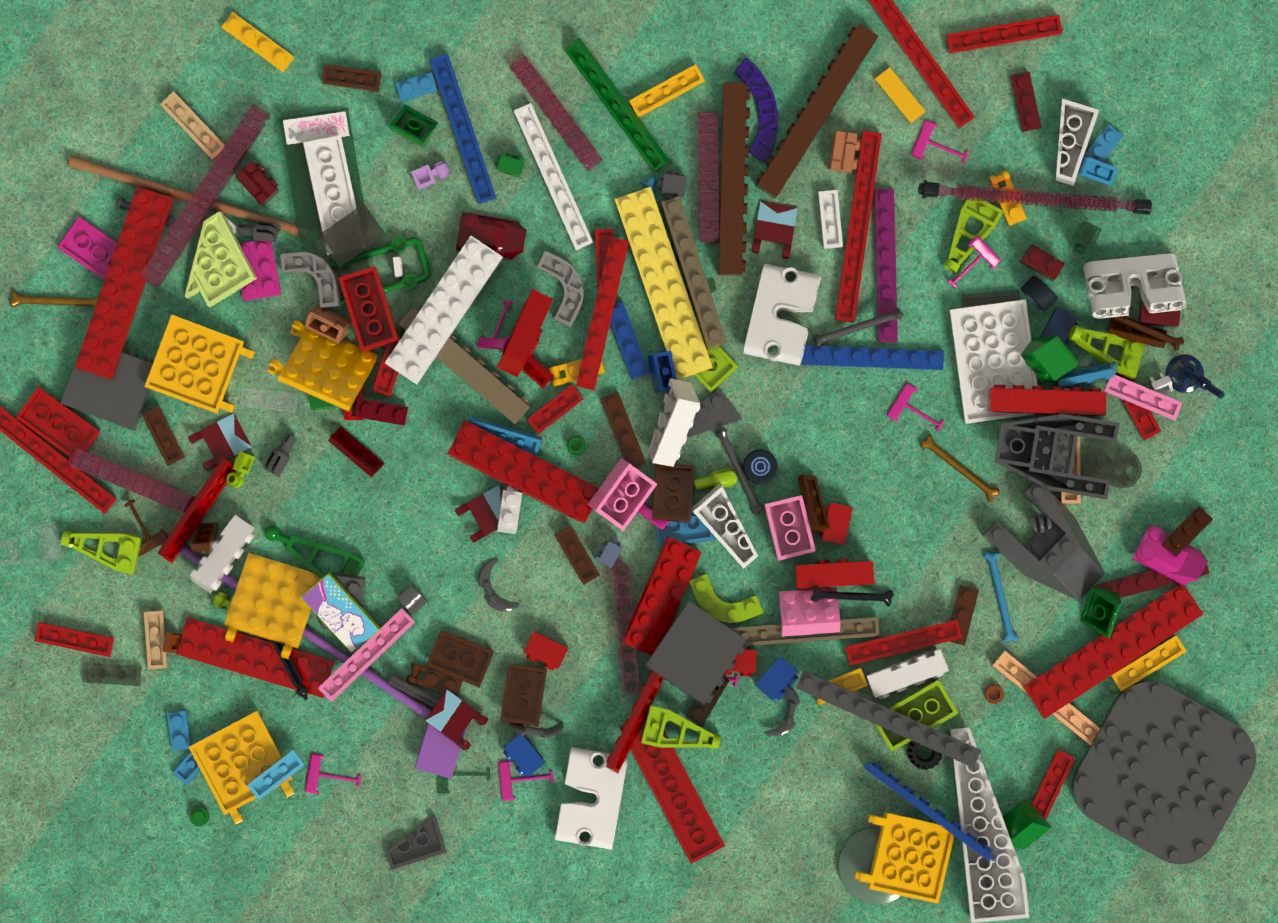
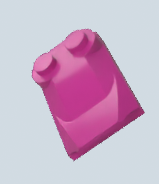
[1132,525,1208,586]

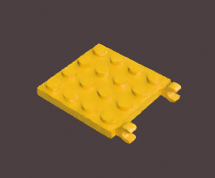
[144,315,255,414]
[267,320,378,411]
[224,553,321,659]
[189,710,295,824]
[854,812,954,904]

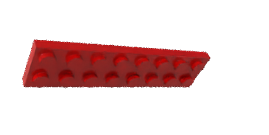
[447,420,599,524]
[176,618,335,698]
[619,716,725,864]

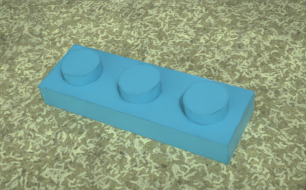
[247,750,306,800]

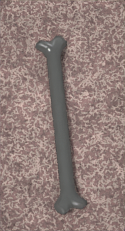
[812,307,904,347]
[715,427,764,515]

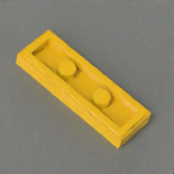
[875,67,926,124]

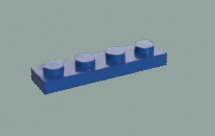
[610,301,649,380]

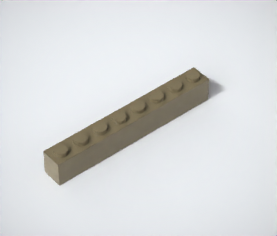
[661,196,726,350]
[399,307,530,425]

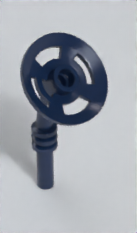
[1166,354,1225,399]

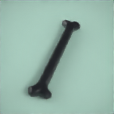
[811,586,894,607]

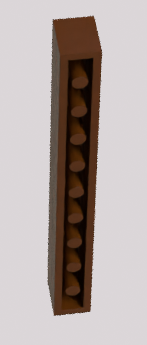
[756,24,878,199]
[718,83,750,276]

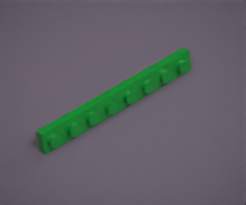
[564,38,670,173]

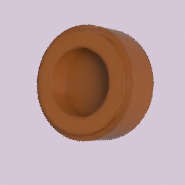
[984,684,1004,704]

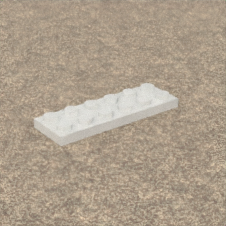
[303,135,365,256]

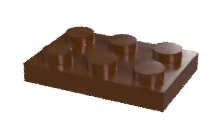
[652,464,695,523]
[426,630,494,688]
[500,664,547,727]

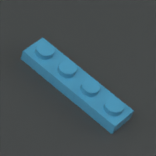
[467,415,542,456]

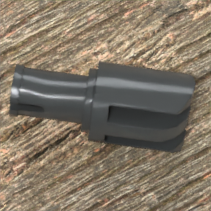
[237,222,281,242]
[263,433,297,477]
[1029,514,1051,533]

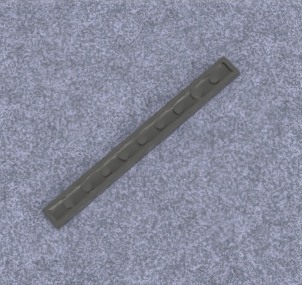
[796,670,981,768]

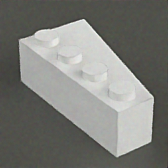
[1055,98,1099,186]
[648,379,700,467]
[190,515,255,594]

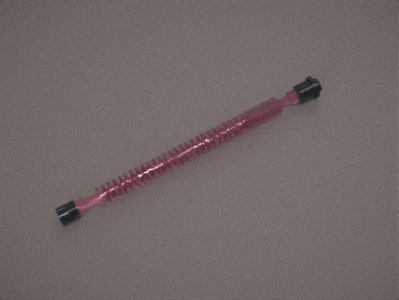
[918,180,1152,215]

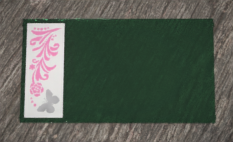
[279,108,369,242]

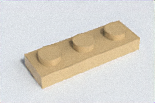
[144,610,168,670]

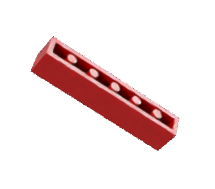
[988,385,1107,416]

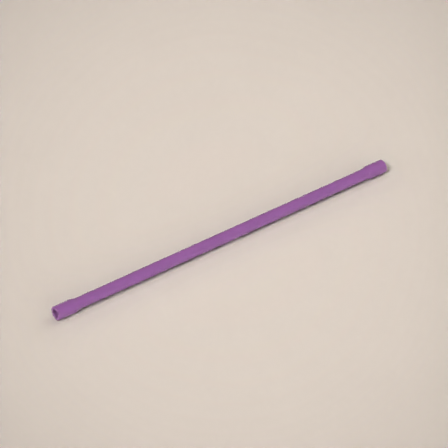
[165,532,432,719]

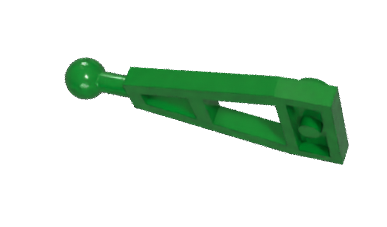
[264,525,365,578]

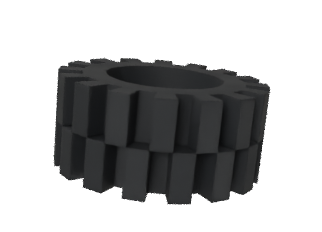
[907,741,942,770]

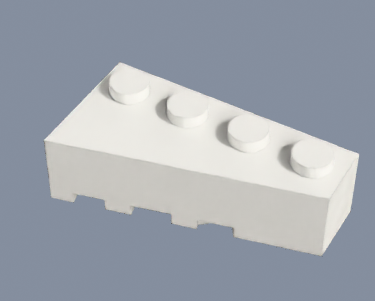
[692,483,758,569]
[865,648,949,700]

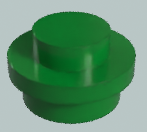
[567,436,586,455]
[190,807,209,826]

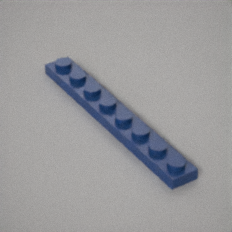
[430,53,497,205]
[801,345,944,370]
[864,761,994,862]

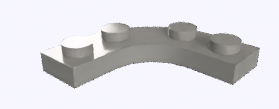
[537,250,584,328]
[280,252,341,308]

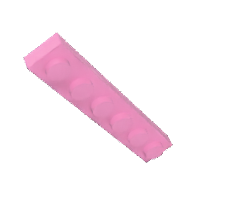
[318,608,415,702]

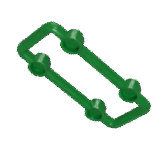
[328,237,431,306]

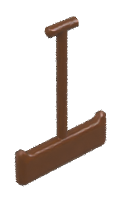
[125,499,168,556]

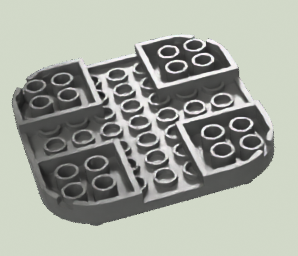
[1072,681,1256,864]

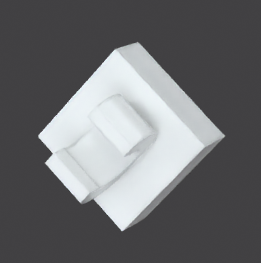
[1150,373,1173,395]

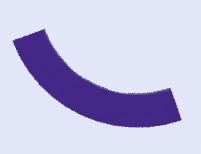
[734,57,778,164]

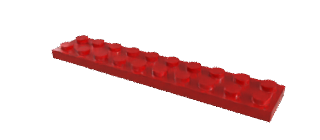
[75,187,174,380]
[1022,584,1203,719]

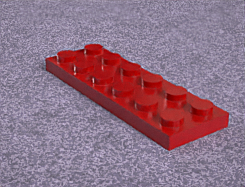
[622,536,702,656]

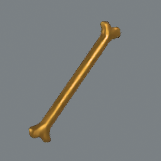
[9,291,99,308]
[920,435,1000,501]

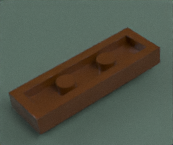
[322,64,382,92]
[1108,319,1167,349]
[142,406,186,466]
[797,474,830,531]
[1162,506,1213,557]
[191,522,218,553]
[555,526,600,585]
[949,585,979,646]

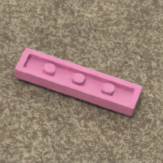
[1103,375,1183,421]

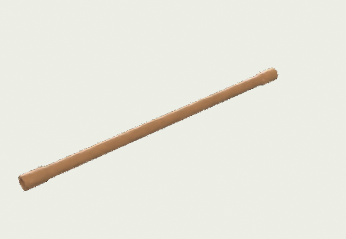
[69,156,310,239]

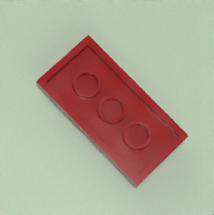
[15,387,101,463]

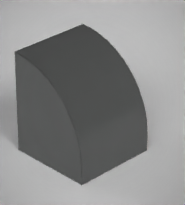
[398,585,428,615]

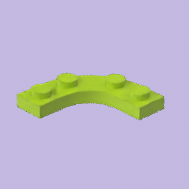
[689,574,763,623]

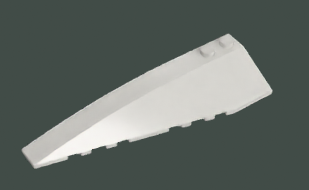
[950,727,1030,923]

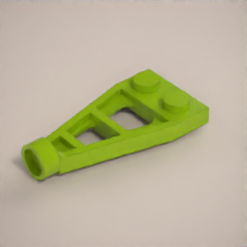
[943,193,1004,273]
[1068,325,1145,380]
[61,530,142,575]
[640,705,721,750]

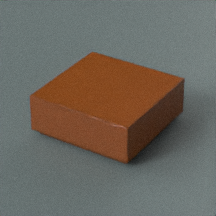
[162,632,182,653]

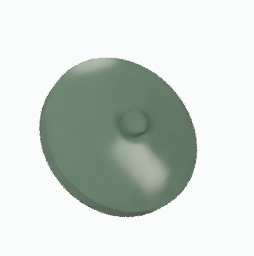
[838,827,900,904]

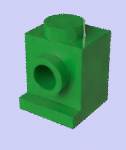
[495,153,525,178]

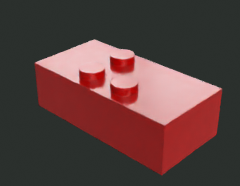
[339,266,400,353]
[496,289,553,377]
[794,558,875,589]

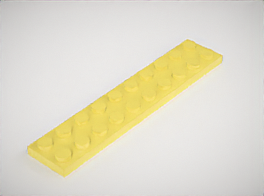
[615,187,713,380]

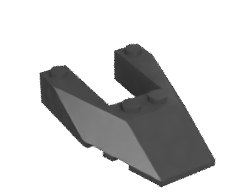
[995,414,1120,499]
[982,482,1105,601]

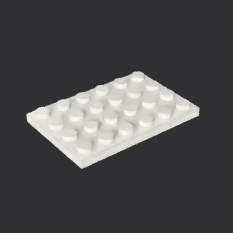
[949,299,1038,424]

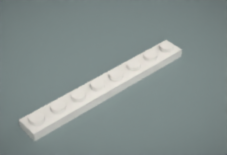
[514,103,593,251]

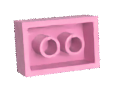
[587,458,657,531]
[764,495,816,561]
[779,587,840,636]

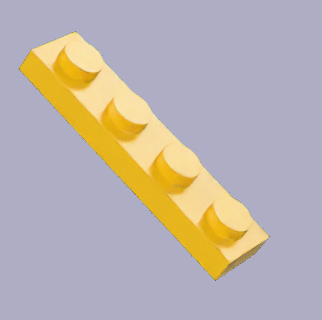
[221,12,295,72]
[629,64,705,118]
[1111,635,1187,692]

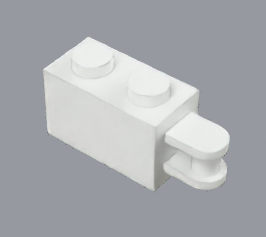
[497,486,522,534]

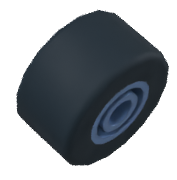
[1021,276,1057,311]
[743,449,778,484]

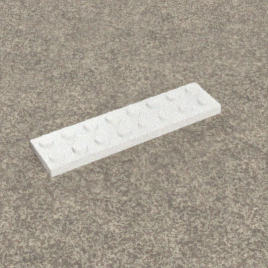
[385,236,503,385]

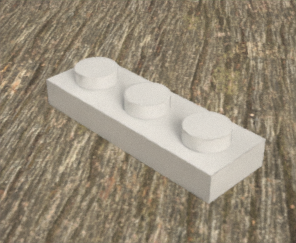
[818,190,843,249]

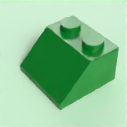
[1021,335,1079,383]

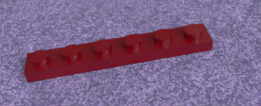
[1094,555,1209,598]

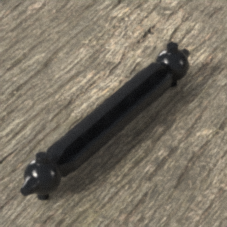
[271,640,309,700]

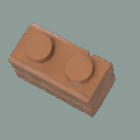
[828,131,861,174]
[305,304,352,344]

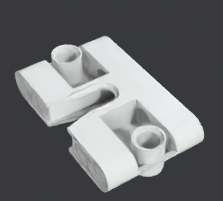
[1083,254,1187,318]
[744,263,821,366]
[555,747,628,850]

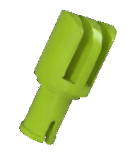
[694,468,737,491]

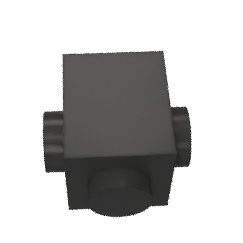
[658,171,687,199]

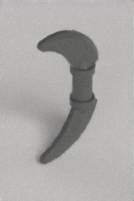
[478,558,520,611]
[764,685,800,736]
[509,721,563,738]

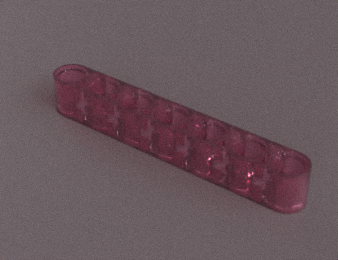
[509,55,603,172]
[698,111,720,243]
[66,446,195,513]
[612,562,640,695]

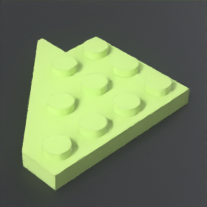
[185,211,257,307]

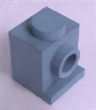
[595,538,622,568]

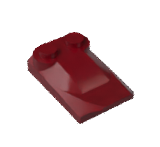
[456,212,527,260]

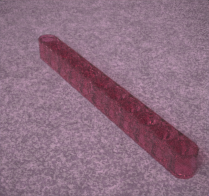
[140,104,271,288]

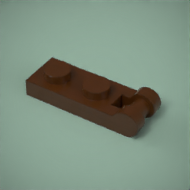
[406,662,463,696]

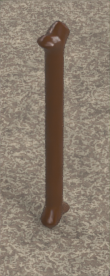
[1110,316,1184,351]

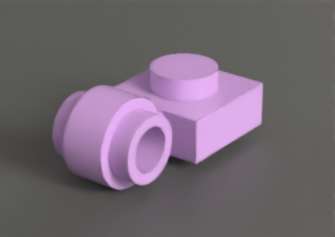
[411,161,450,190]

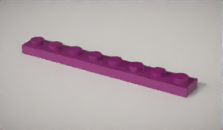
[874,189,898,343]

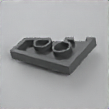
[687,389,742,438]
[386,815,447,870]

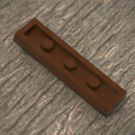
[600,392,646,467]

